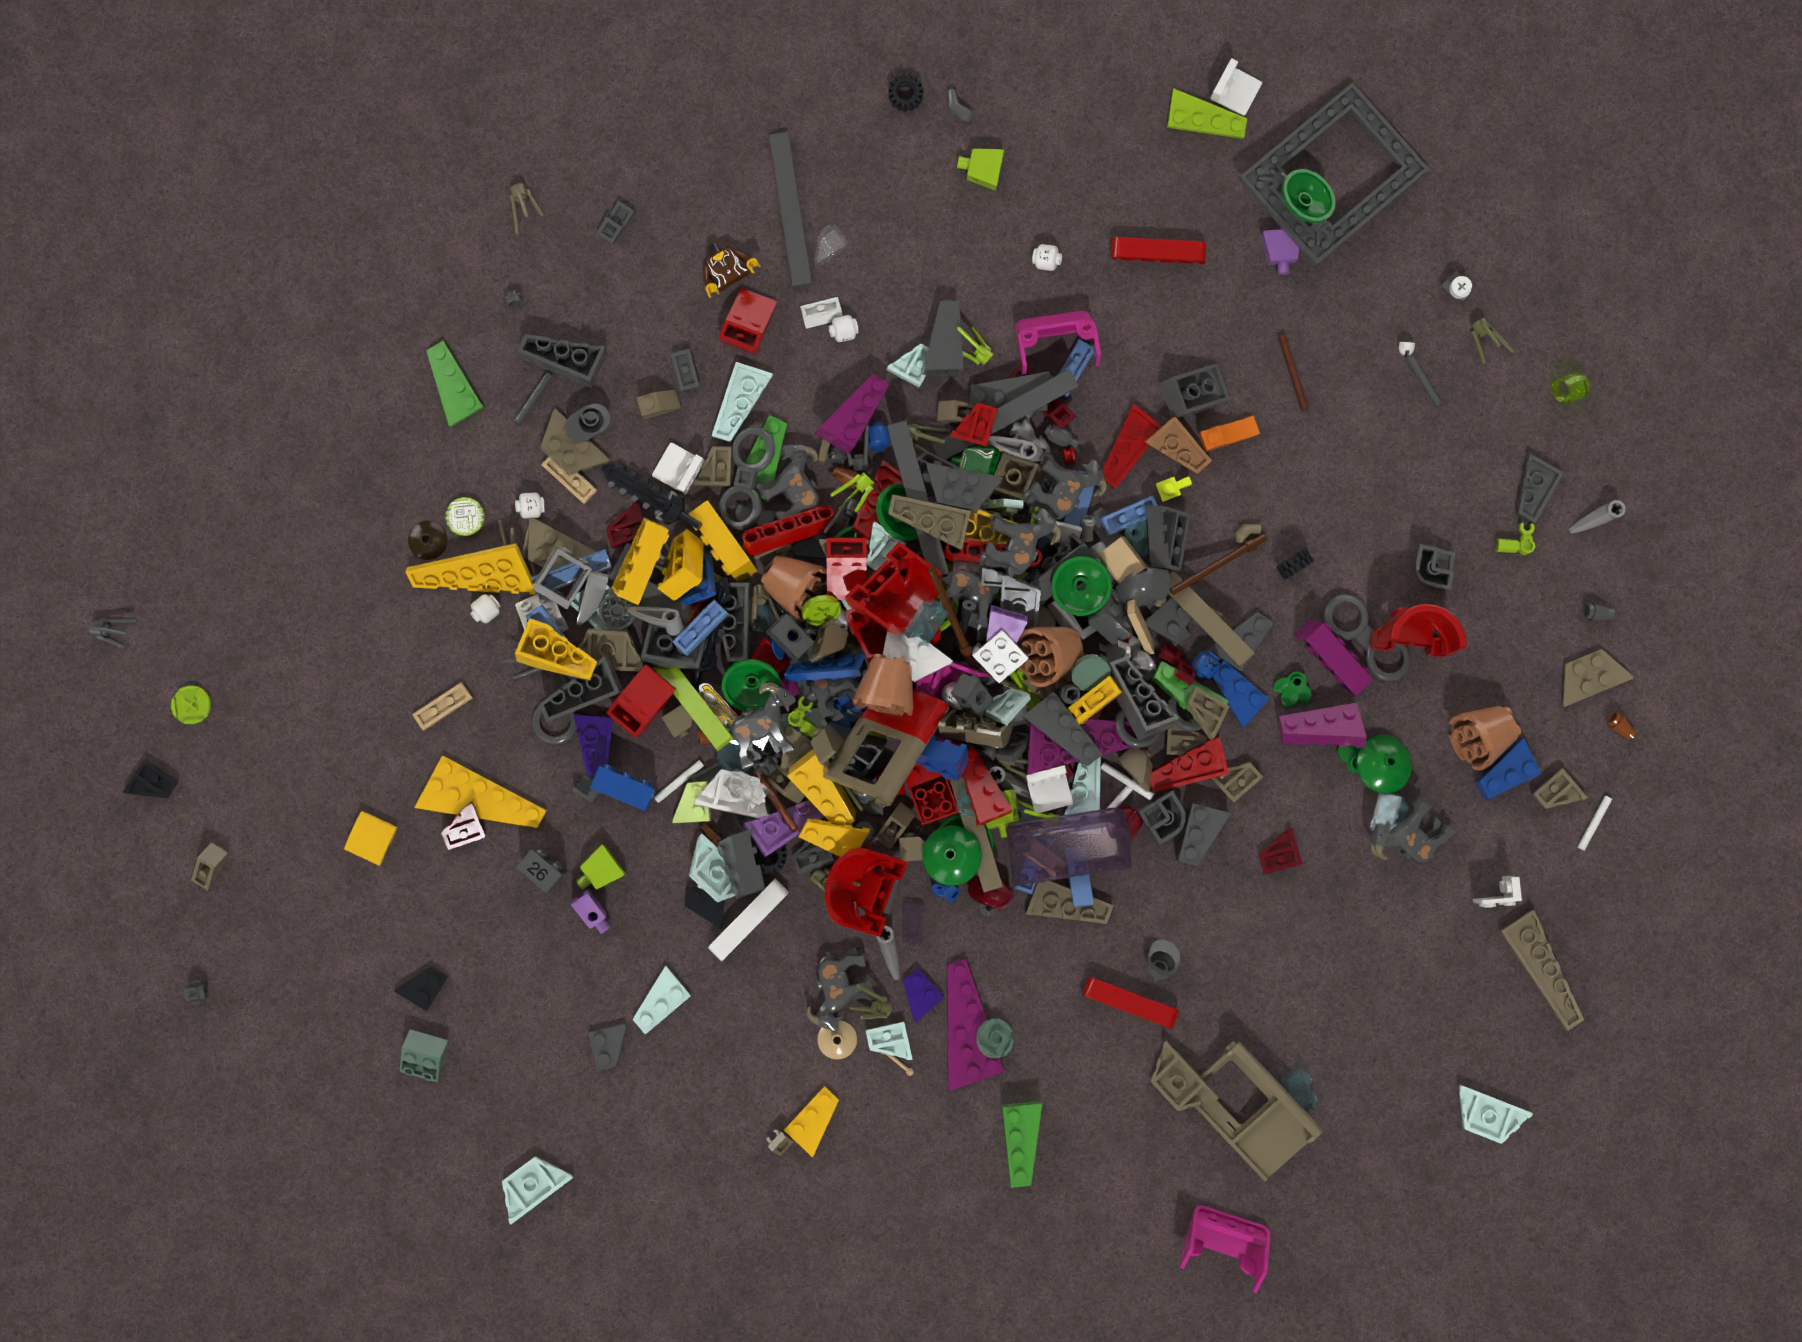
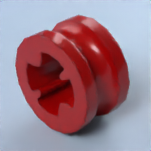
[1062,447,1075,466]

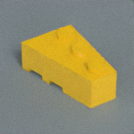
[657,529,704,601]

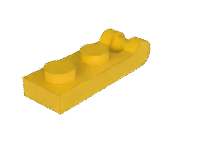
[1068,676,1122,725]

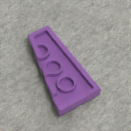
[743,800,825,857]

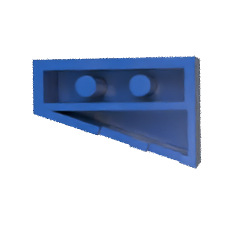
[915,736,969,781]
[1474,738,1542,799]
[590,764,657,811]

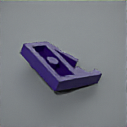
[903,967,944,1023]

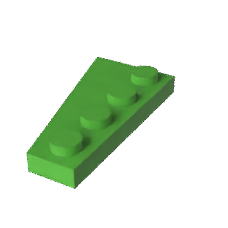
[745,415,787,502]

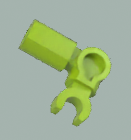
[1495,523,1535,555]
[788,696,819,739]

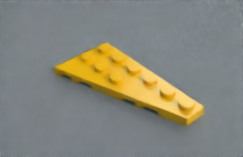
[405,543,537,595]
[414,756,547,828]

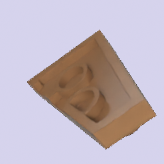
[1145,416,1212,474]

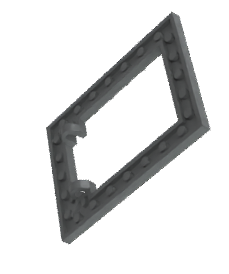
[1238,82,1429,266]

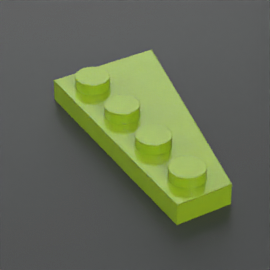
[1167,88,1247,139]

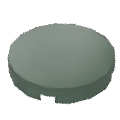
[1071,654,1111,691]
[976,1019,1014,1058]

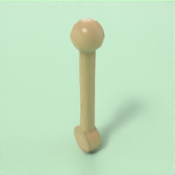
[881,1053,914,1076]

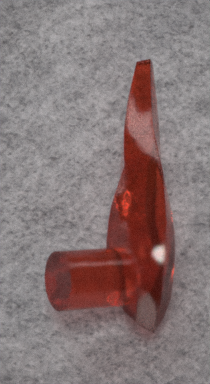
[685,598,709,626]

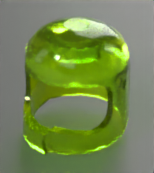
[1551,372,1591,404]

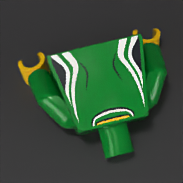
[951,444,1010,502]

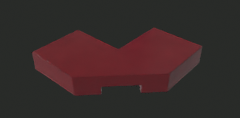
[1159,641,1196,685]

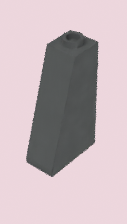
[922,299,964,375]

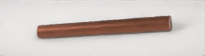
[1278,334,1309,410]
[753,770,798,833]

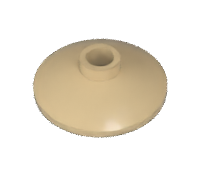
[818,1020,857,1059]

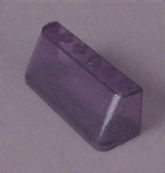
[1006,807,1132,886]

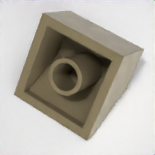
[994,453,1043,507]

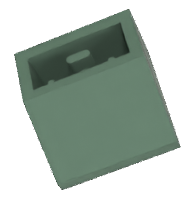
[400,1030,448,1082]

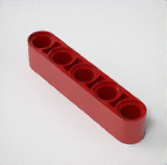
[1111,237,1206,264]
[742,505,835,556]
[943,540,1042,570]
[1082,976,1179,1029]

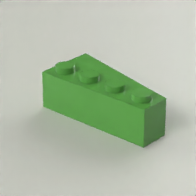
[1002,1101,1042,1188]

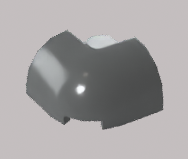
[1415,544,1456,591]
[1115,568,1170,608]
[1138,791,1186,845]

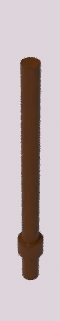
[1169,533,1267,595]
[928,567,976,667]

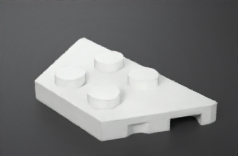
[883,629,953,682]
[694,769,769,819]

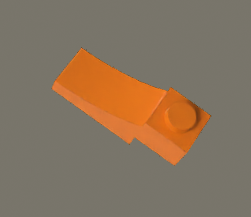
[1199,416,1260,452]

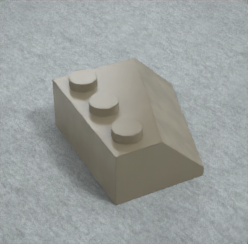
[938,708,1014,748]

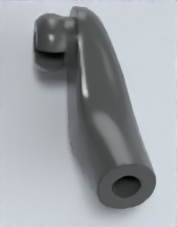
[947,89,973,122]

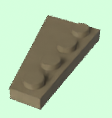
[888,495,971,550]

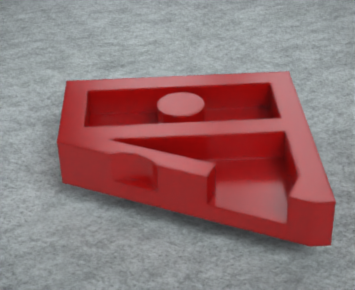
[950,403,998,446]

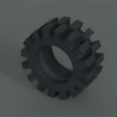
[888,74,923,112]
[1276,548,1314,580]
[754,845,787,874]

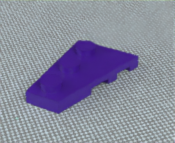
[573,714,613,776]

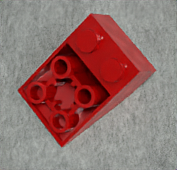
[719,288,778,356]
[827,538,867,600]
[606,664,676,738]
[906,764,959,825]

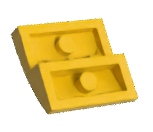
[344,811,398,866]

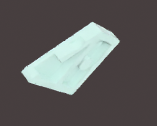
[886,344,927,387]
[984,689,1030,726]
[866,1021,913,1060]

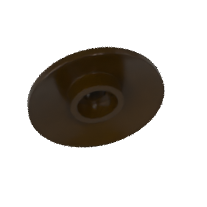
[408,521,447,560]

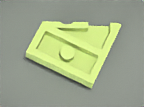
[673,781,711,823]

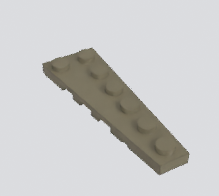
[1500,909,1584,1031]

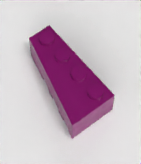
[815,374,889,454]
[1294,619,1373,696]
[1278,703,1367,748]

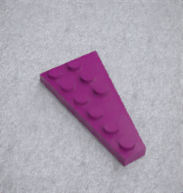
[1027,718,1145,775]
[947,958,1005,1091]

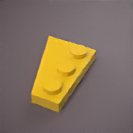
[799,818,870,857]
[784,1086,839,1158]

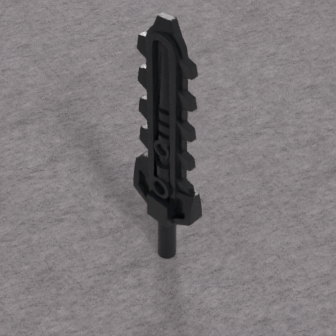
[601,462,702,530]
[691,577,731,691]

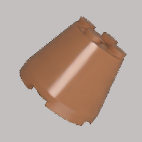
[761,556,827,622]
[1016,627,1084,687]
[853,654,914,716]
[1449,706,1521,770]

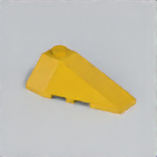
[515,618,597,680]

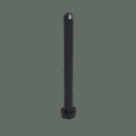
[951,600,976,662]

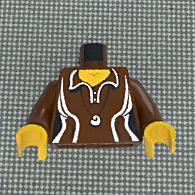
[703,242,761,298]

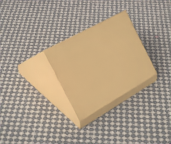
[1097,536,1148,584]

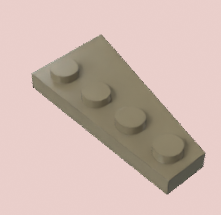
[1026,877,1114,924]

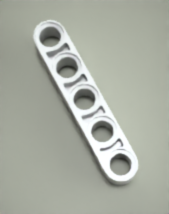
[708,878,789,962]

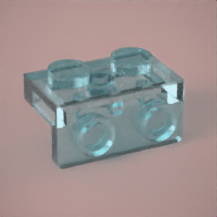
[1369,793,1408,831]

